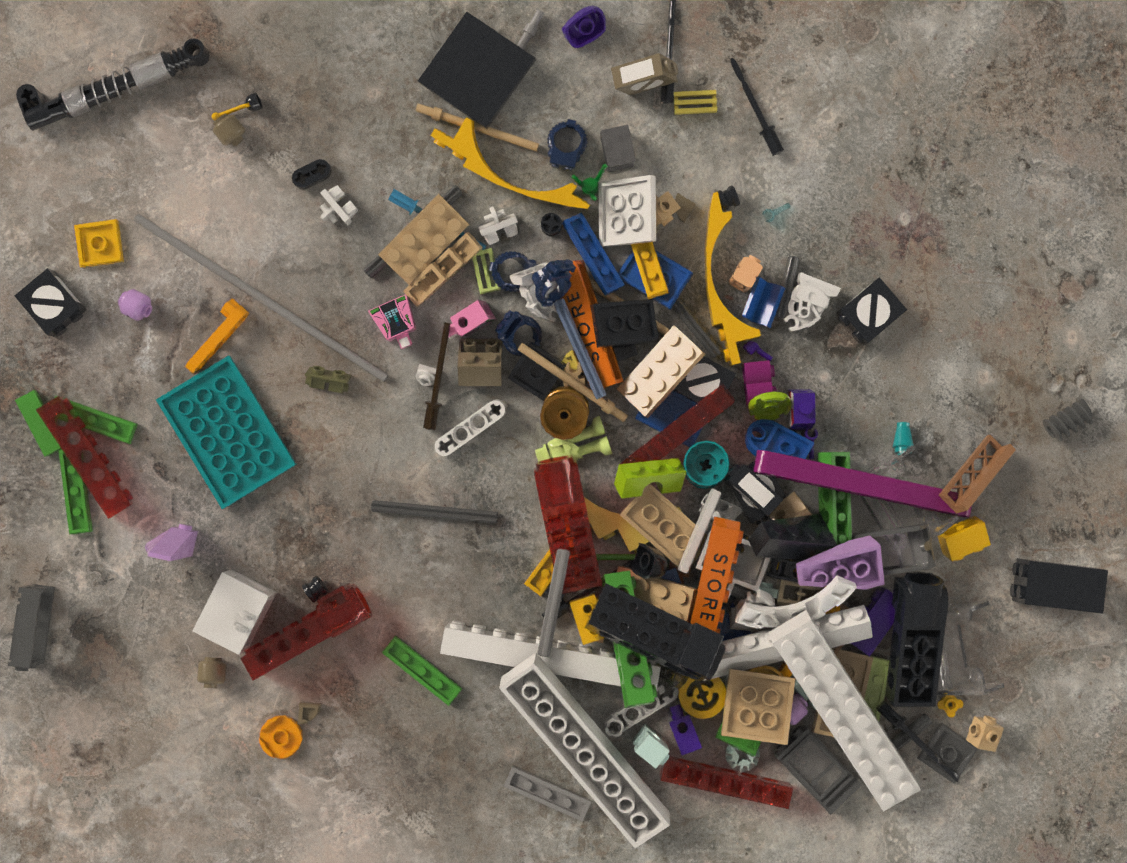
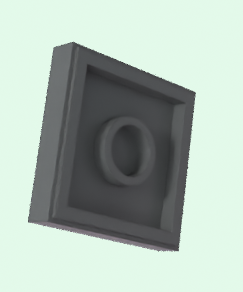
[917,723,978,784]

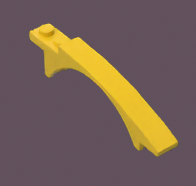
[430,117,591,209]
[704,192,761,366]

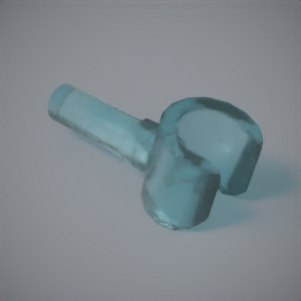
[762,203,790,223]

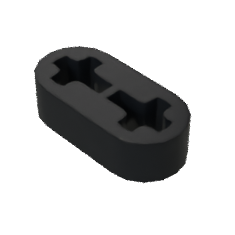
[292,159,332,190]

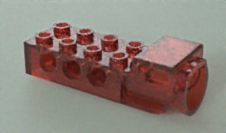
[534,455,602,594]
[240,583,372,681]

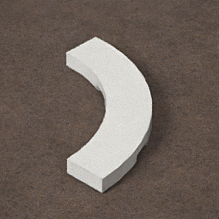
[734,575,857,629]

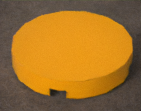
[259,715,303,759]

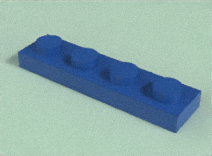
[562,212,625,296]

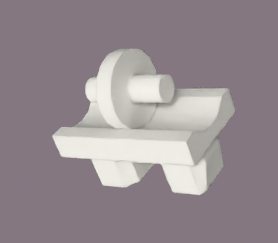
[320,185,358,226]
[478,206,518,245]
[699,493,742,521]

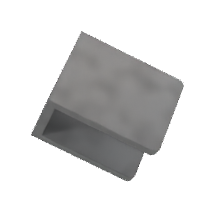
[600,125,635,172]

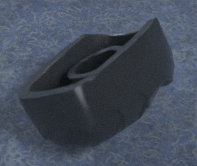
[630,543,668,579]

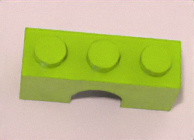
[614,458,686,499]

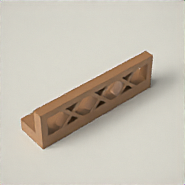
[939,435,1016,513]

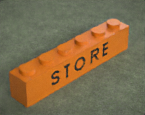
[557,260,624,389]
[690,516,744,634]

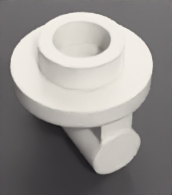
[415,364,436,386]

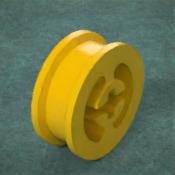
[678,676,726,719]

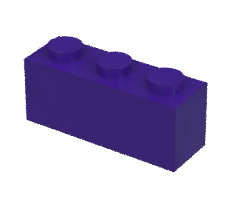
[851,587,895,657]

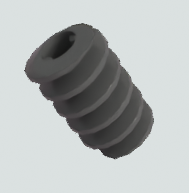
[1043,399,1093,442]

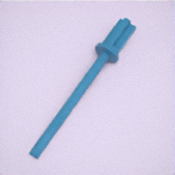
[388,189,487,250]

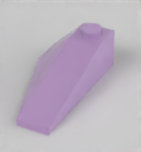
[145,524,198,561]
[796,535,885,590]

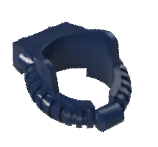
[547,119,588,171]
[488,251,538,292]
[532,259,576,307]
[495,310,542,356]

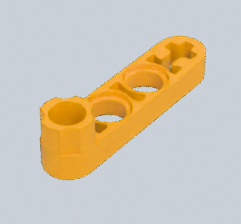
[185,298,249,375]

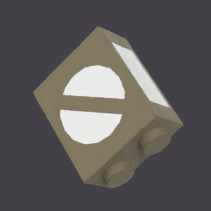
[611,53,678,96]

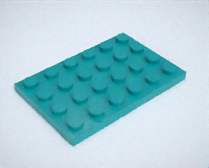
[156,355,297,509]

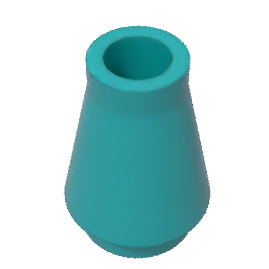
[892,422,914,454]

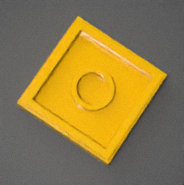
[74,219,124,268]

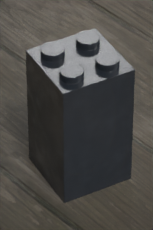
[1010,558,1108,614]

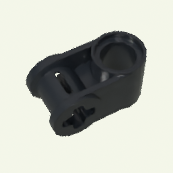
[766,558,801,583]

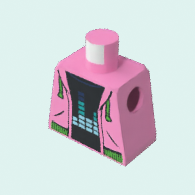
[368,294,416,349]
[448,300,497,339]

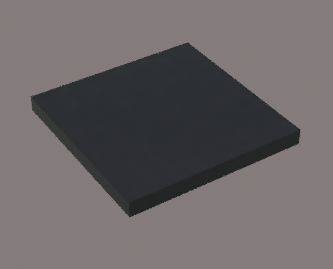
[418,12,536,129]

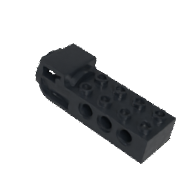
[885,572,948,707]
[584,583,726,681]

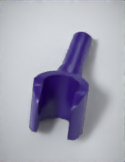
[743,341,773,361]
[804,429,818,459]

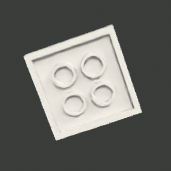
[598,175,656,247]

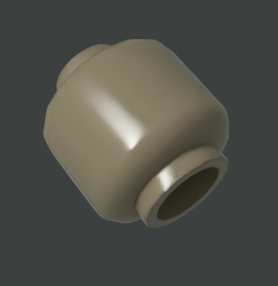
[213,114,245,147]
[197,657,227,688]

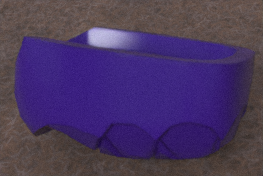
[562,5,606,48]

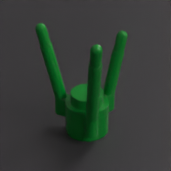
[572,164,607,201]

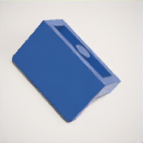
[742,277,785,328]

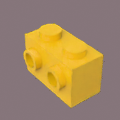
[936,516,991,561]
[570,593,604,645]

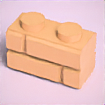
[728,255,763,293]

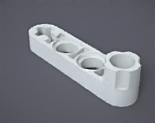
[435,399,508,456]
[604,681,678,738]

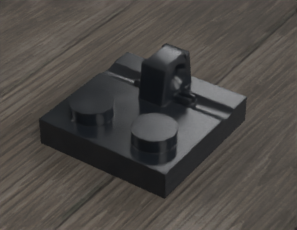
[508,342,566,401]

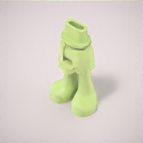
[535,416,612,466]

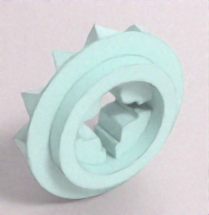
[725,744,760,772]

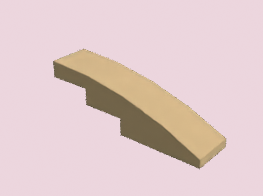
[403,232,483,307]

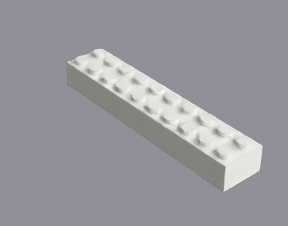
[768,610,921,812]
[440,621,661,691]
[499,653,670,848]

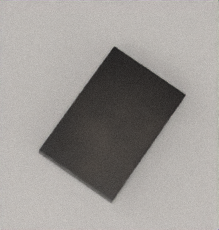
[590,299,659,348]

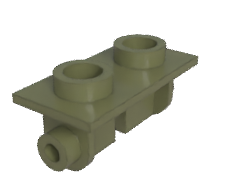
[305,366,352,394]

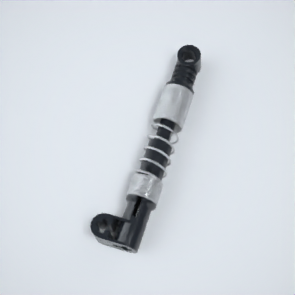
[16,38,210,131]

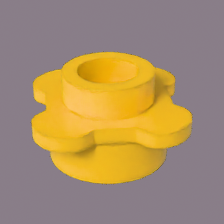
[937,691,963,717]

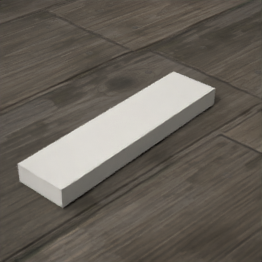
[677,488,721,574]

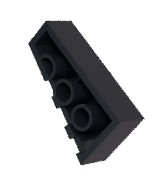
[748,514,838,561]

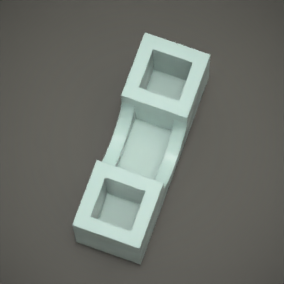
[632,723,670,768]

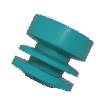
[683,440,730,489]

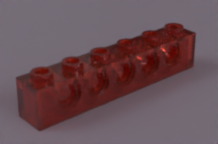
[620,383,736,464]
[36,396,134,519]
[659,756,793,809]

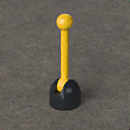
[212,92,263,121]

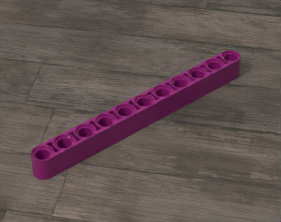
[753,450,972,518]

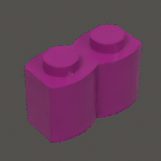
[742,360,777,406]

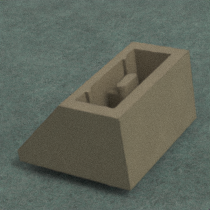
[457,338,502,386]
[774,579,825,607]

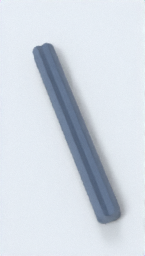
[554,299,606,399]

